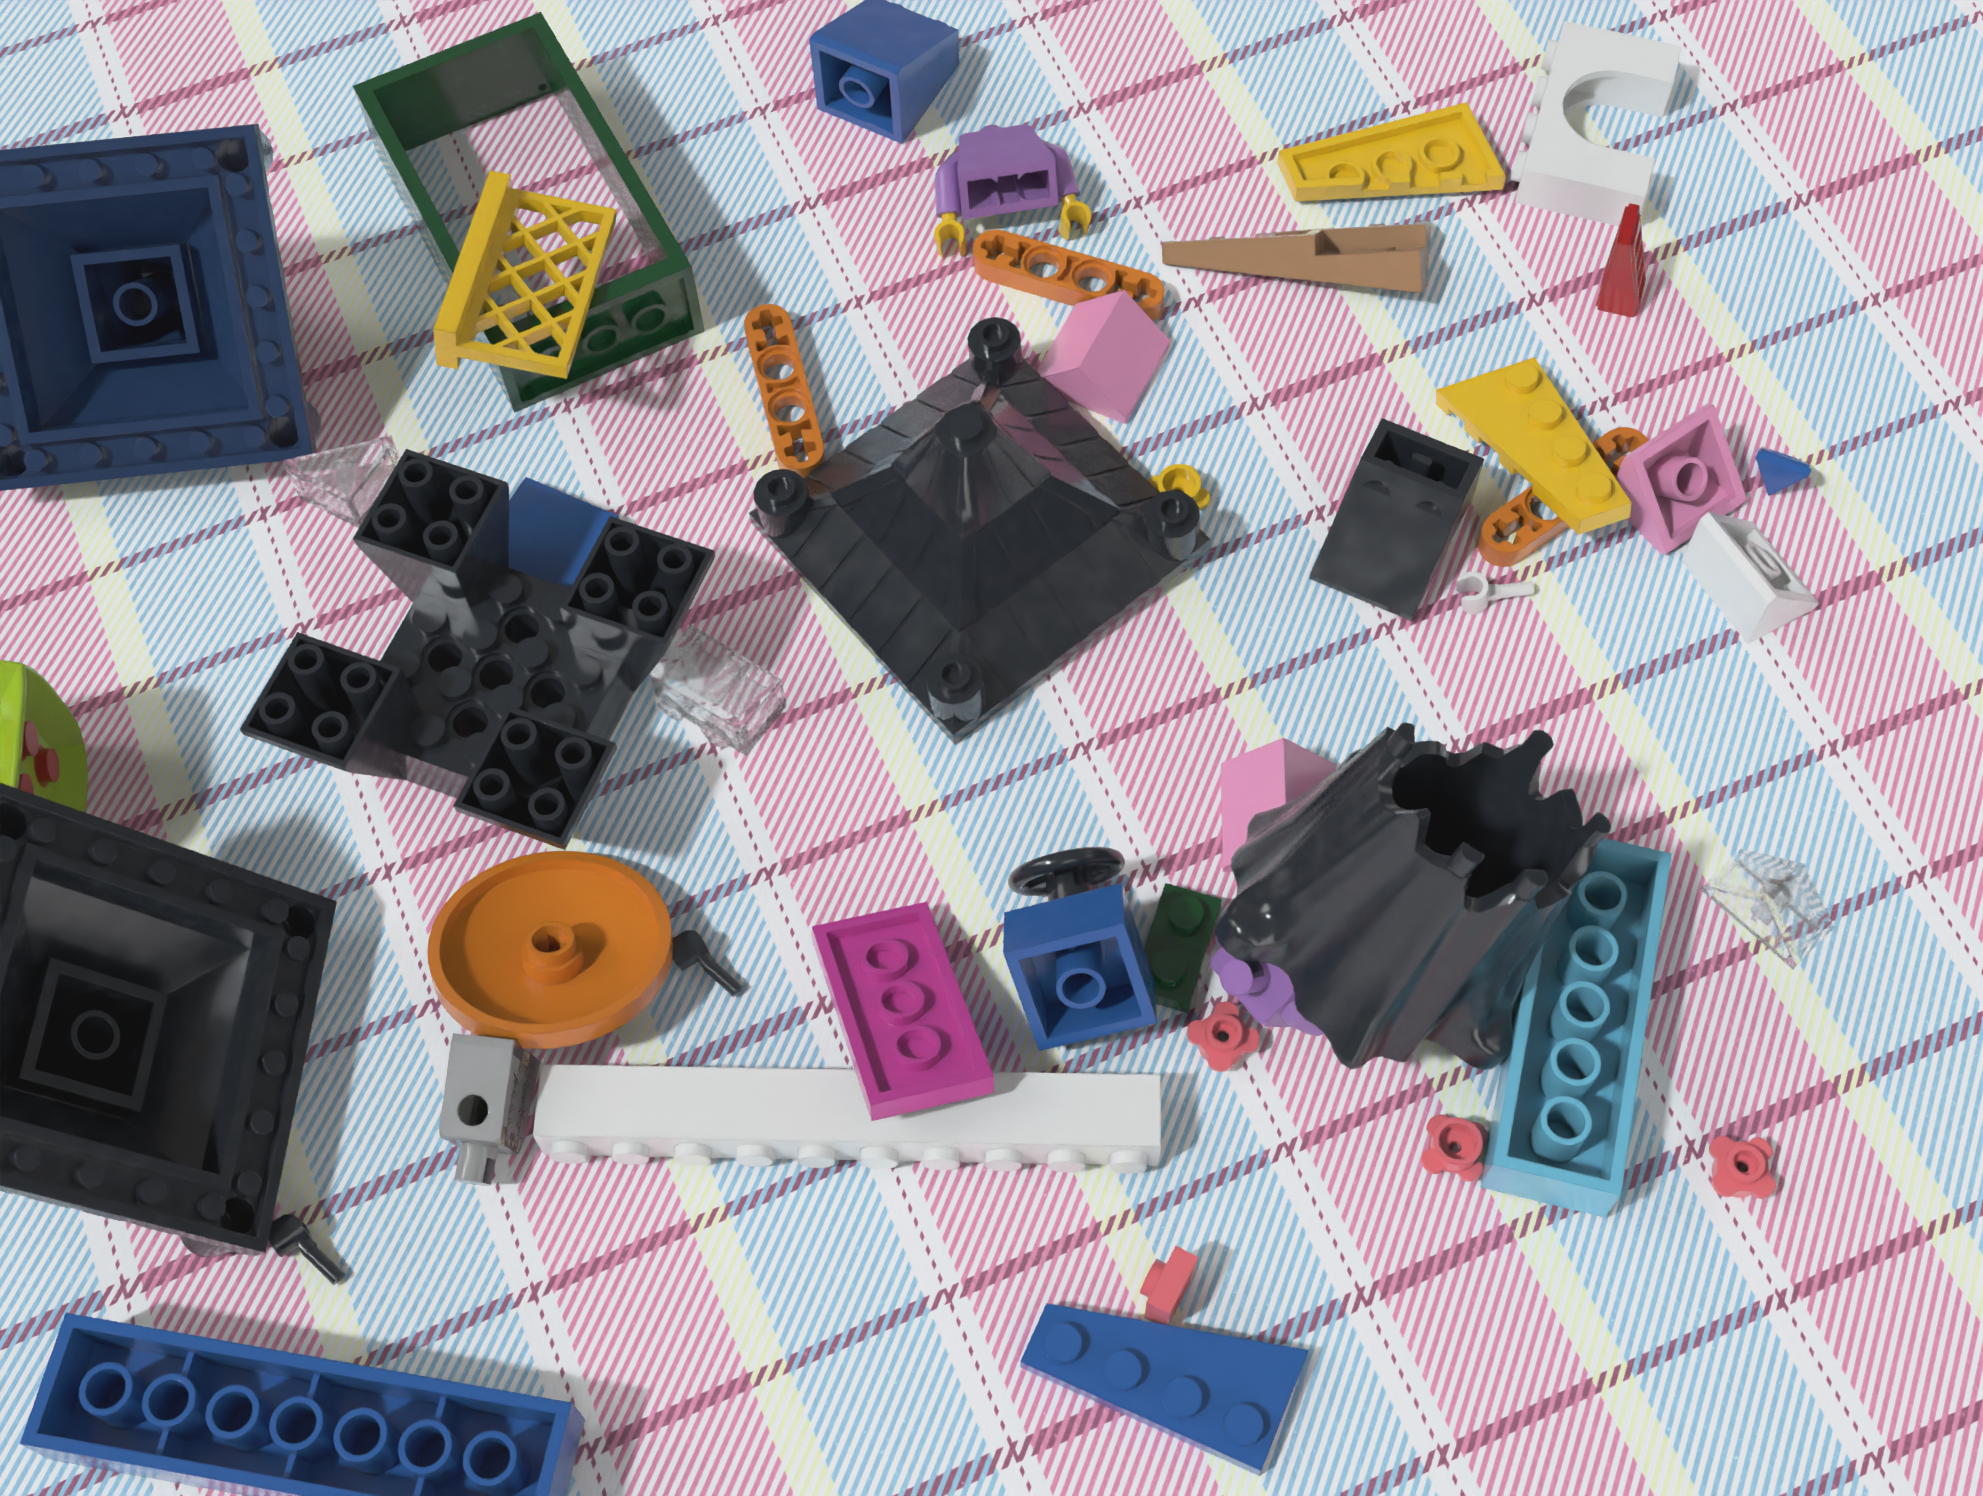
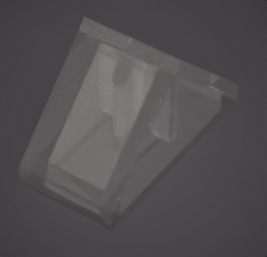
[284,435,401,528]
[1700,848,1834,969]

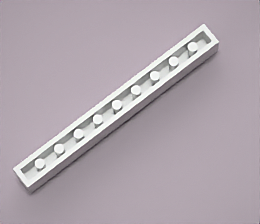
[533,1064,1161,1174]

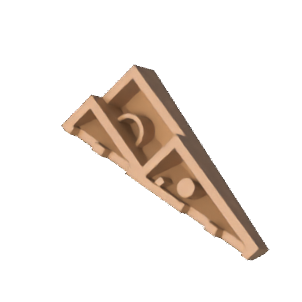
[1161,220,1431,293]

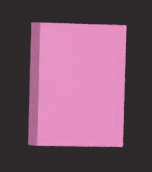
[1036,290,1170,424]
[1616,403,1748,554]
[1220,737,1336,872]

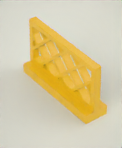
[433,170,616,379]

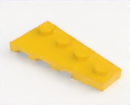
[1277,102,1506,202]
[1436,357,1632,535]

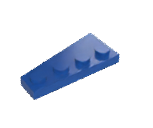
[1020,1303,1309,1476]

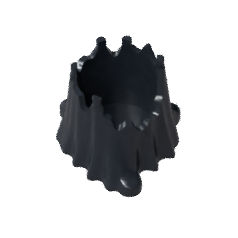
[1215,722,1611,1070]

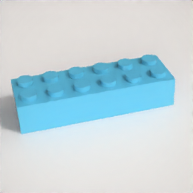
[1480,838,1672,1218]

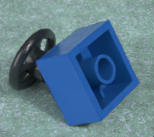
[1003,847,1157,1051]

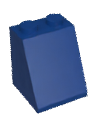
[809,0,960,144]

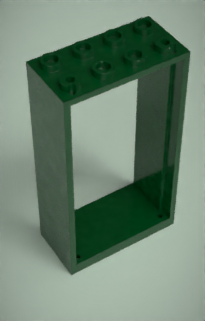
[353,12,705,413]

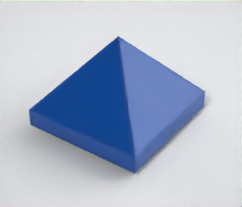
[1755,446,1812,496]

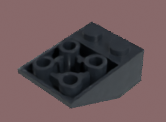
[1309,418,1484,621]

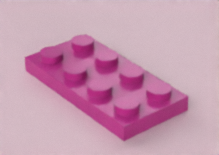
[811,901,994,1121]

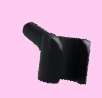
[672,930,743,997]
[269,1214,345,1285]

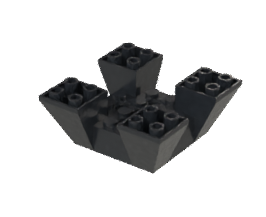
[240,449,716,850]

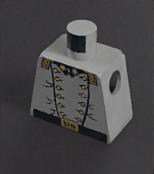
[439,1033,540,1186]

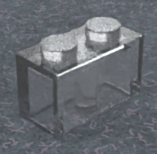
[649,625,787,756]

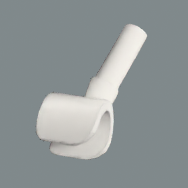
[1456,571,1534,615]

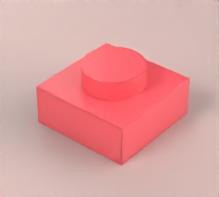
[1140,1245,1199,1325]

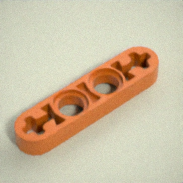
[973,229,1165,322]
[744,304,826,478]
[1477,427,1649,567]

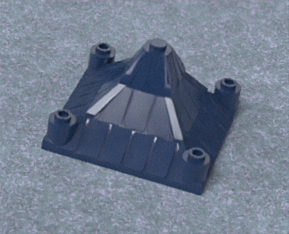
[0,123,321,491]

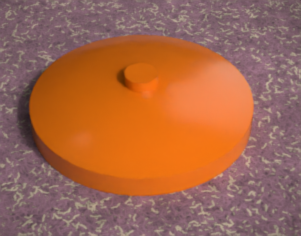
[427,851,673,1049]

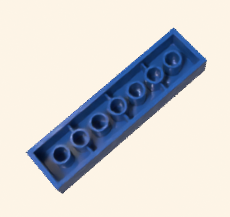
[20,1312,585,1496]

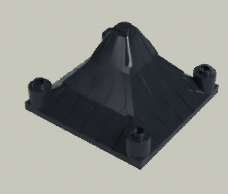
[749,317,1211,745]
[0,783,337,1258]

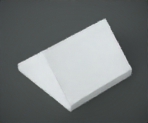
[1681,512,1820,644]

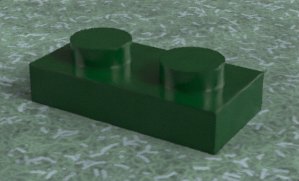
[1144,883,1222,1013]

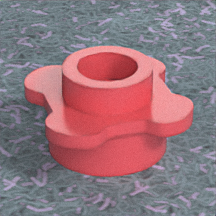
[1187,1001,1260,1072]
[1421,1114,1488,1182]
[1709,1136,1776,1199]

